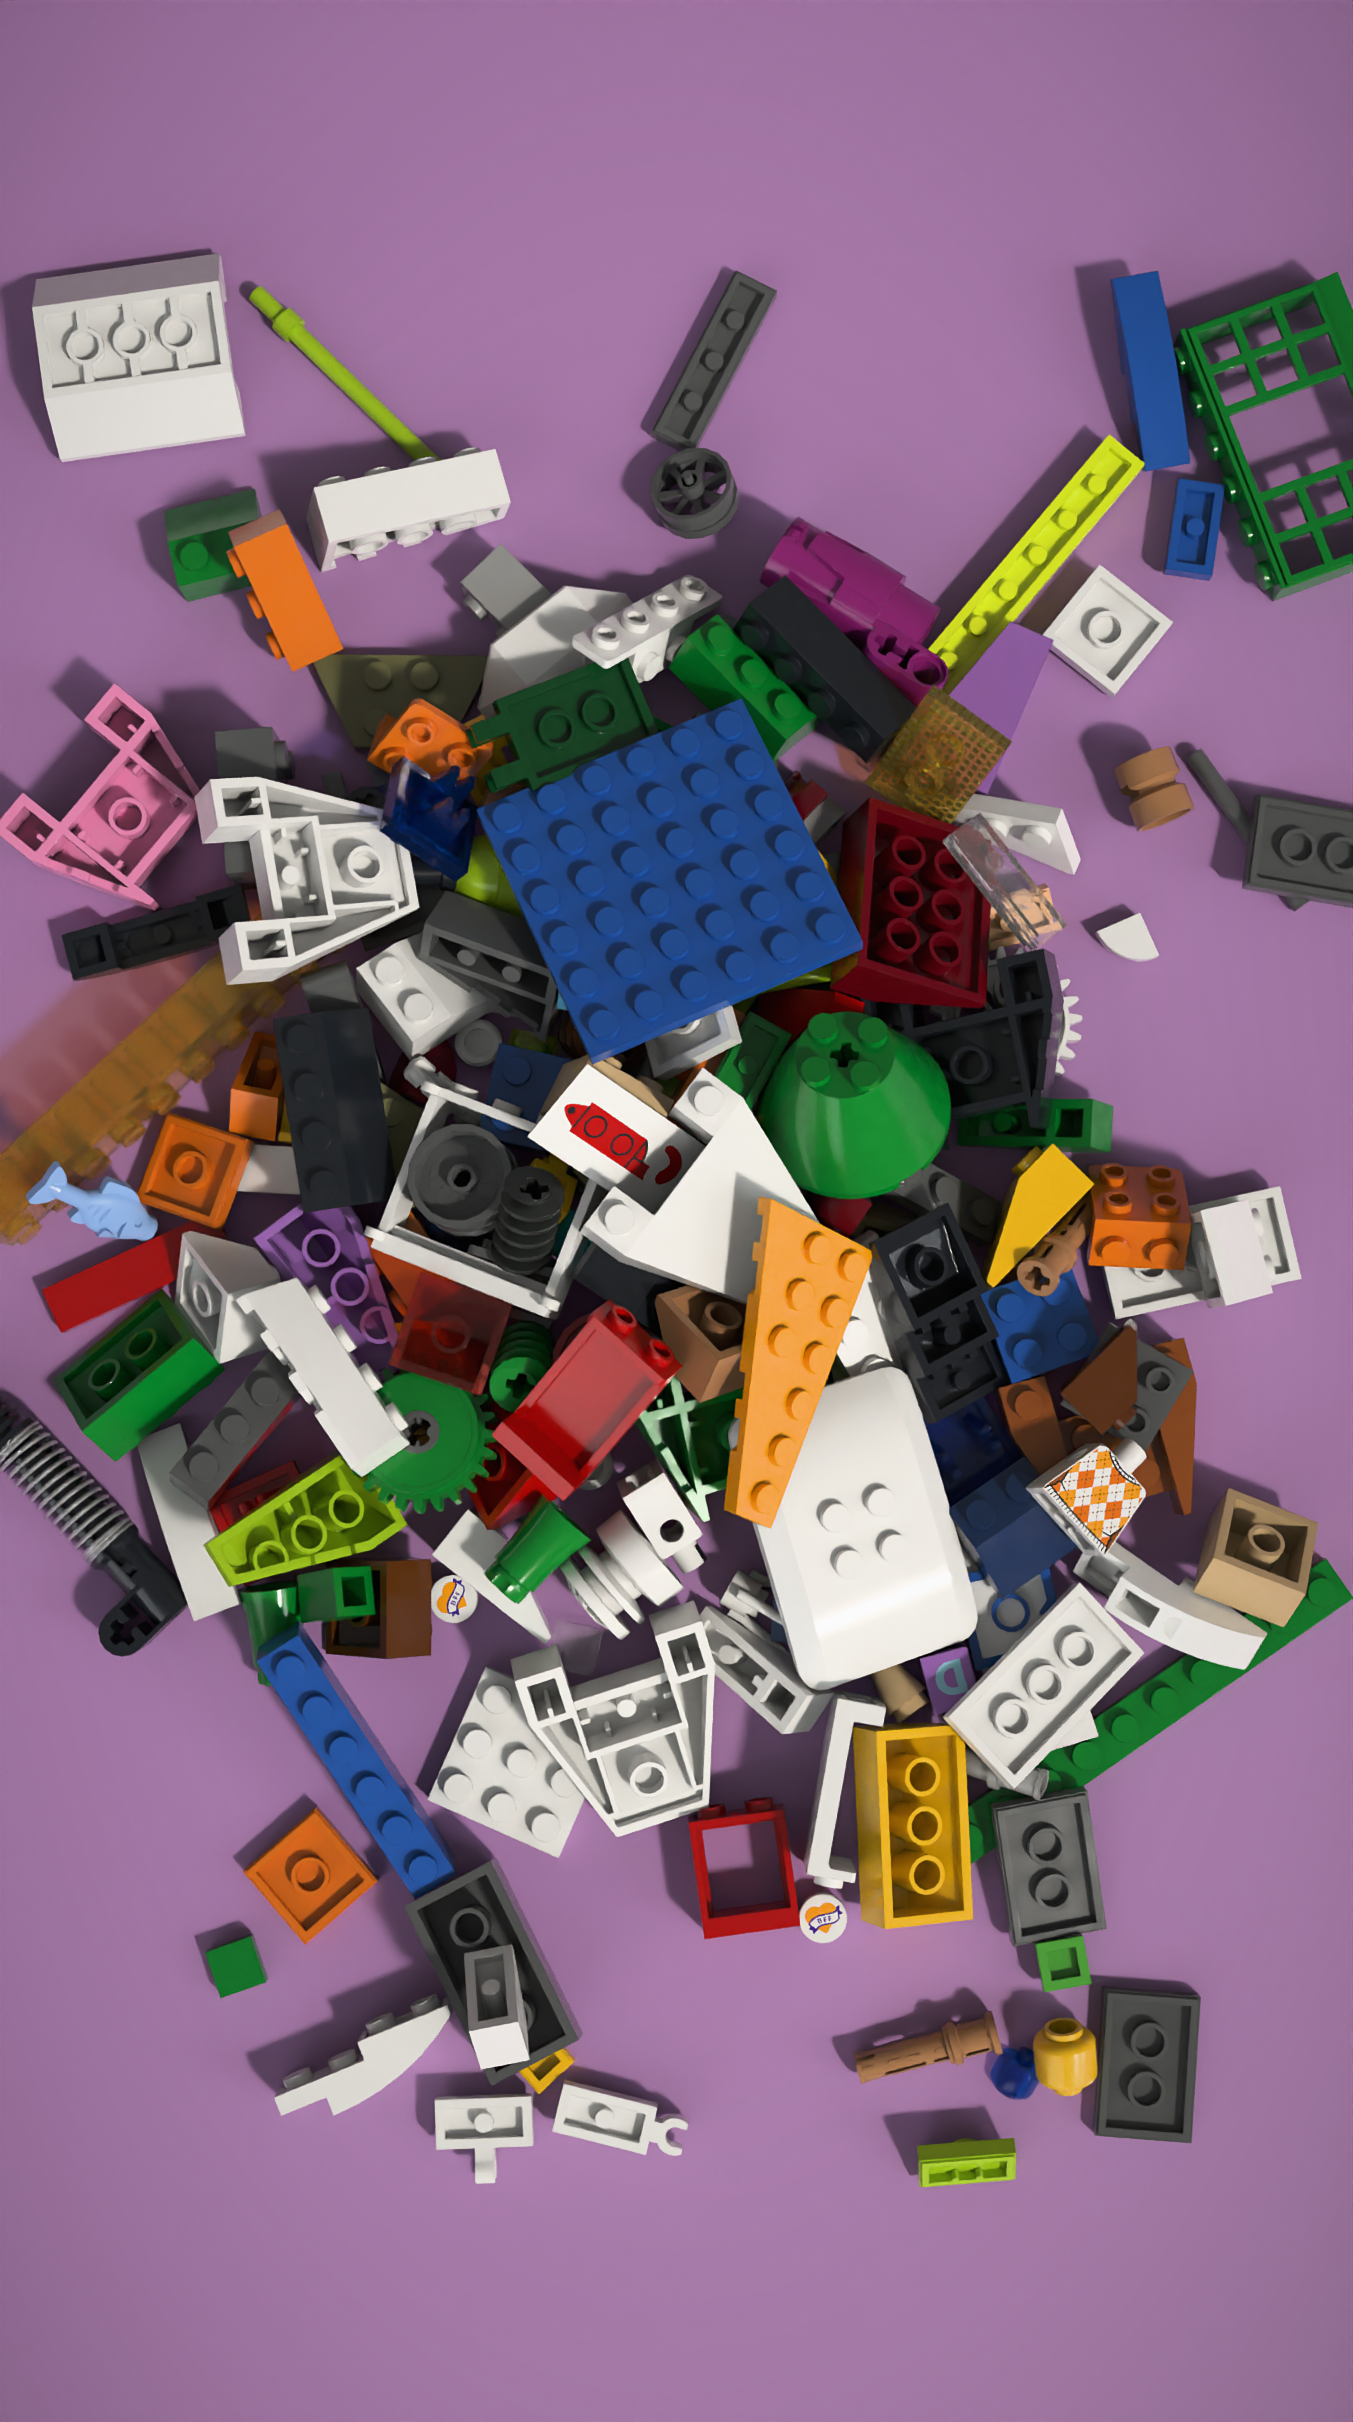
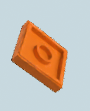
[137,1112,255,1231]
[243,1806,380,1945]

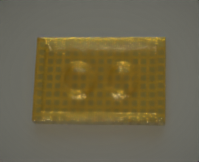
[865,684,1012,824]

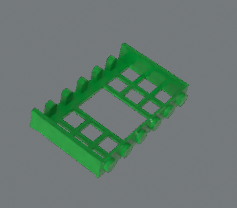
[1173,272,1353,601]

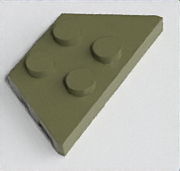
[313,654,488,751]

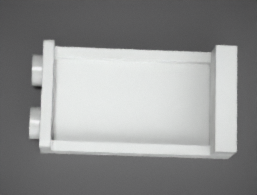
[803,1689,886,1888]

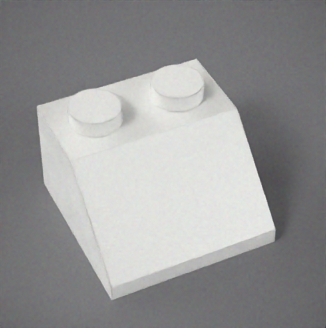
[1190,1199,1276,1308]
[175,1231,281,1364]

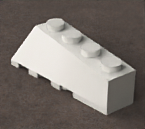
[236,1278,411,1477]

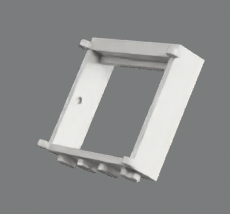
[363,1080,607,1320]

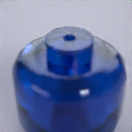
[990,2047,1040,2100]

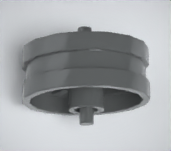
[650,448,740,539]

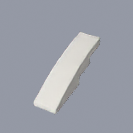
[138,1423,242,1621]

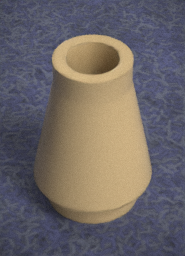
[870,1664,930,1724]

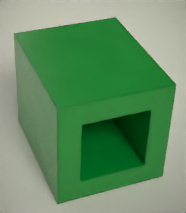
[297,1566,375,1623]

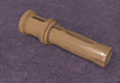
[1017,1190,1093,1297]
[853,2011,1003,2084]

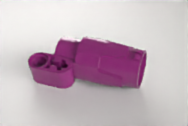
[759,517,949,714]

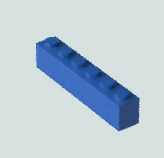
[256,1621,457,1900]

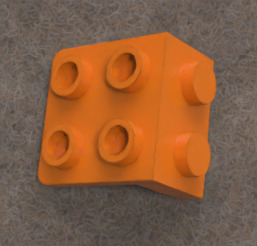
[367,698,494,809]
[1087,1163,1192,1270]

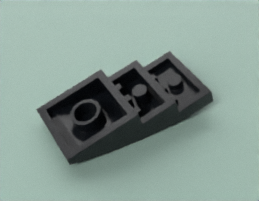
[868,1203,1009,1424]

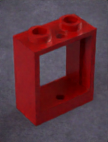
[688,1797,801,1939]

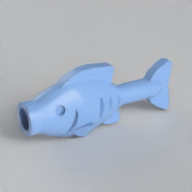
[25,1161,158,1242]

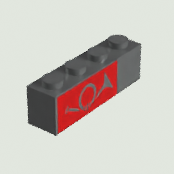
[169,1350,302,1511]

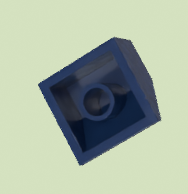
[949,1456,1078,1600]

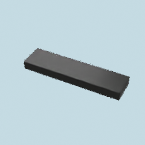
[651,270,777,451]

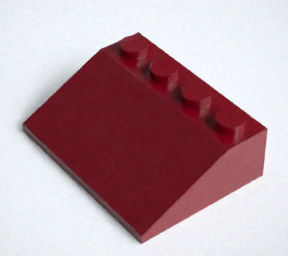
[830,797,994,1008]

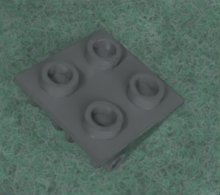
[1060,1322,1194,1452]

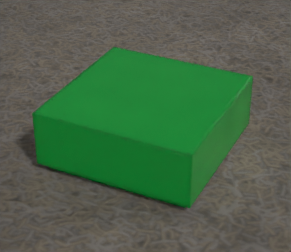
[205,1934,268,1998]

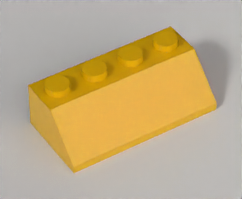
[853,1723,973,1929]

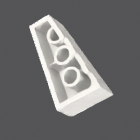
[306,447,511,572]

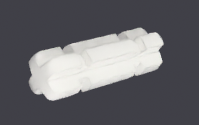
[403,1056,482,1126]

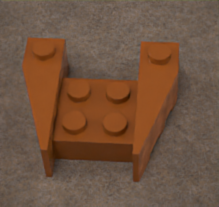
[993,1338,1197,1516]

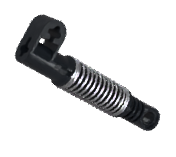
[0,1395,188,1657]

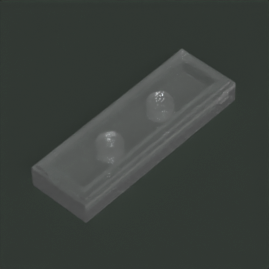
[942,813,1067,952]

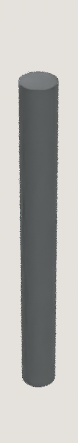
[1186,748,1309,912]

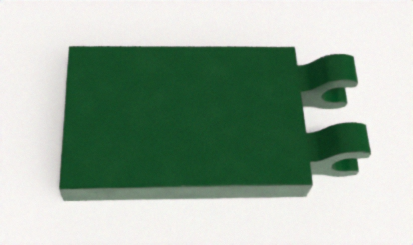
[465,658,659,794]

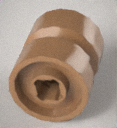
[1113,746,1195,832]

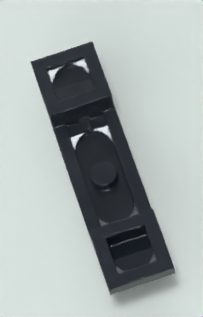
[62,884,252,981]

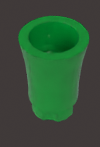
[484,1494,592,1604]
[238,1580,304,1686]

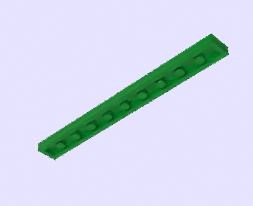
[968,1558,1353,1864]

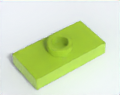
[917,2138,1016,2187]

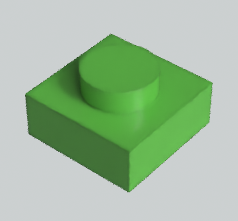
[1034,1934,1092,1992]

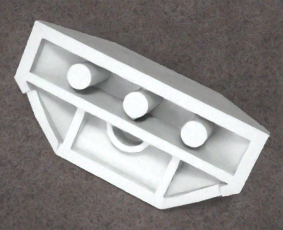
[477,585,633,746]

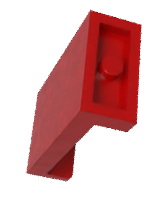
[491,1299,683,1501]

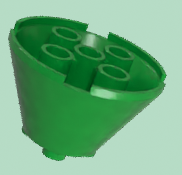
[756,1011,951,1199]

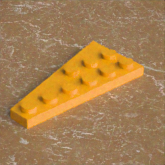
[724,1197,873,1529]

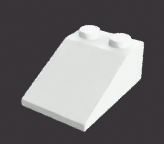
[356,932,498,1061]

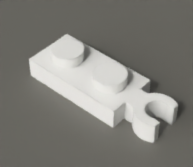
[552,2079,688,2156]

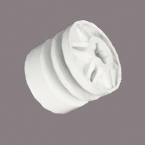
[559,1509,684,1640]

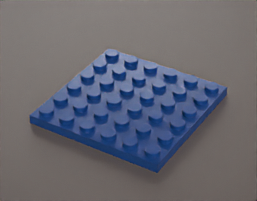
[476,698,863,1065]

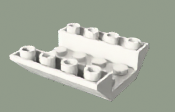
[32,253,246,462]

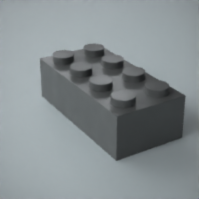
[404,1858,583,2086]

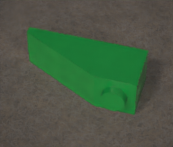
[957,1099,1113,1153]

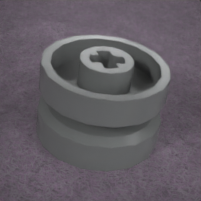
[407,1124,522,1241]

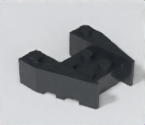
[859,948,1064,1151]

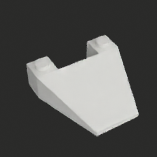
[194,777,420,985]
[580,1068,820,1305]
[510,1600,715,1837]

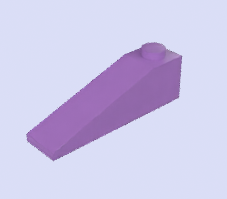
[253,1203,407,1383]

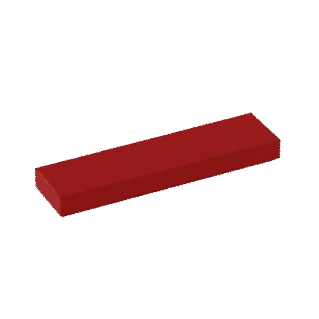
[42,1221,230,1333]

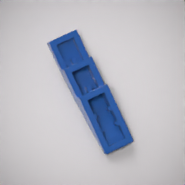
[1110,271,1191,472]

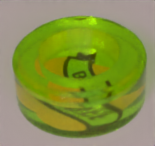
[508,1028,558,1055]

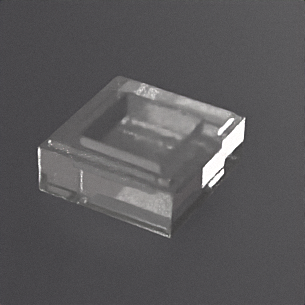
[551,1619,604,1677]

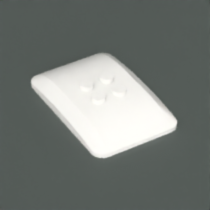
[728,1366,978,1690]

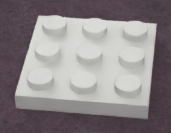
[427,1666,585,1858]

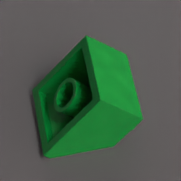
[164,489,262,602]

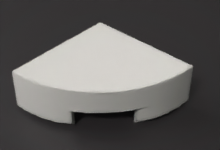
[1095,913,1159,962]

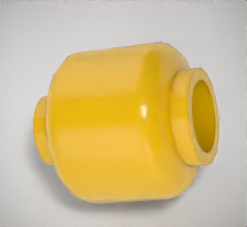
[1033,2018,1098,2096]

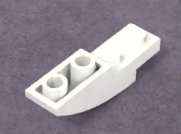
[1073,1542,1268,1670]
[274,1994,453,2116]

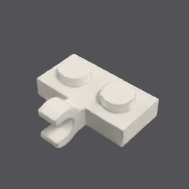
[435,2093,534,2184]

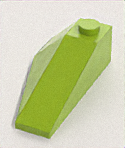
[203,1450,408,1587]

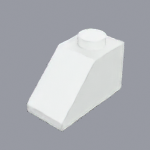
[464,1944,530,2069]

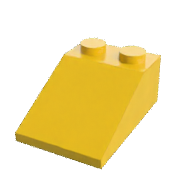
[981,1144,1094,1289]

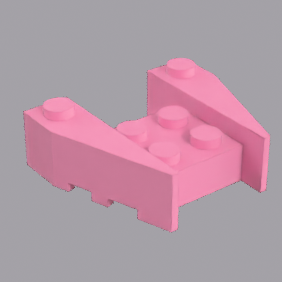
[0,683,200,912]

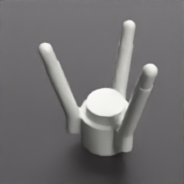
[720,1569,792,1658]

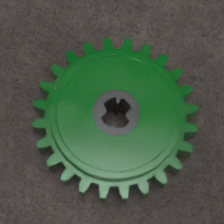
[352,1358,498,1514]

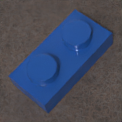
[1163,478,1225,581]

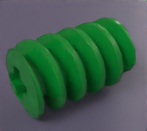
[490,1321,555,1413]

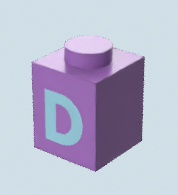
[917,1643,976,1720]

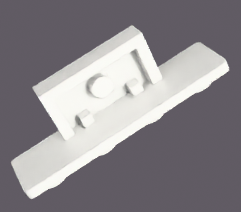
[572,574,722,683]

